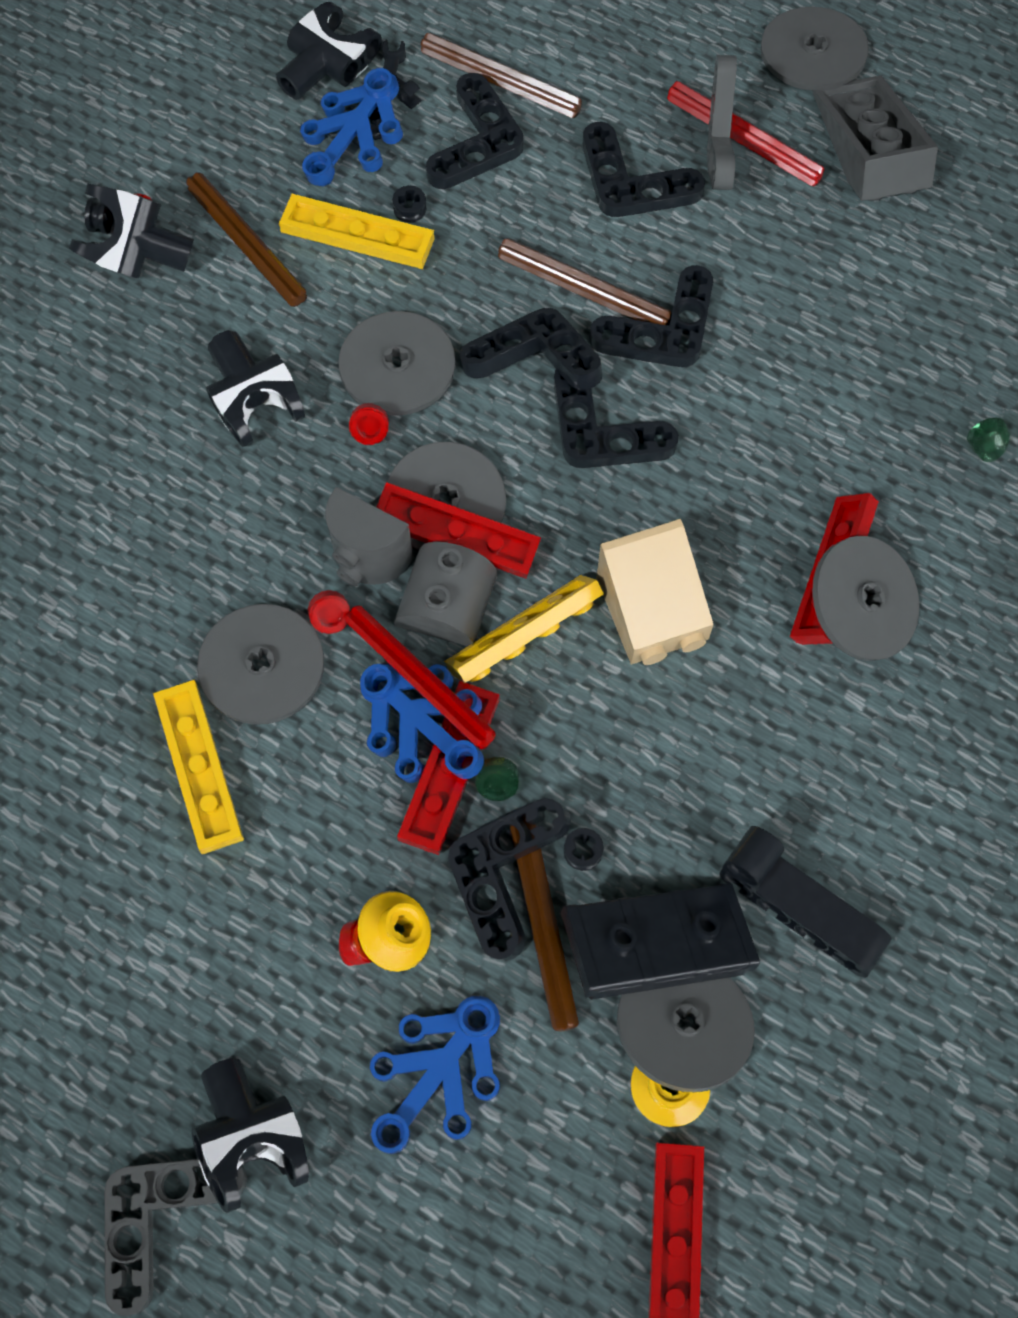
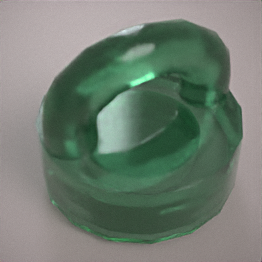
[967,417,1011,462]
[475,757,519,801]

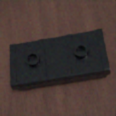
[561,883,760,1000]

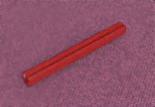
[667,81,825,187]
[345,605,496,749]

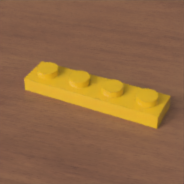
[279,194,434,269]
[444,575,604,683]
[153,680,244,855]

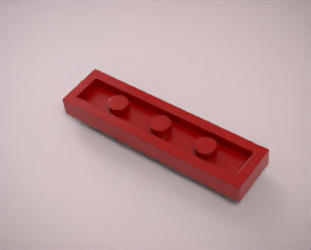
[376,482,541,579]
[790,493,879,645]
[397,681,500,855]
[648,1143,704,1318]

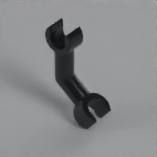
[382,39,422,109]

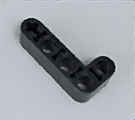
[719,826,892,978]

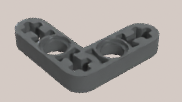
[707,55,737,190]
[104,1159,247,1316]

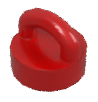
[349,403,389,445]
[308,590,350,634]
[339,919,372,966]

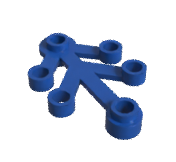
[300,68,403,186]
[360,664,484,783]
[370,996,500,1154]

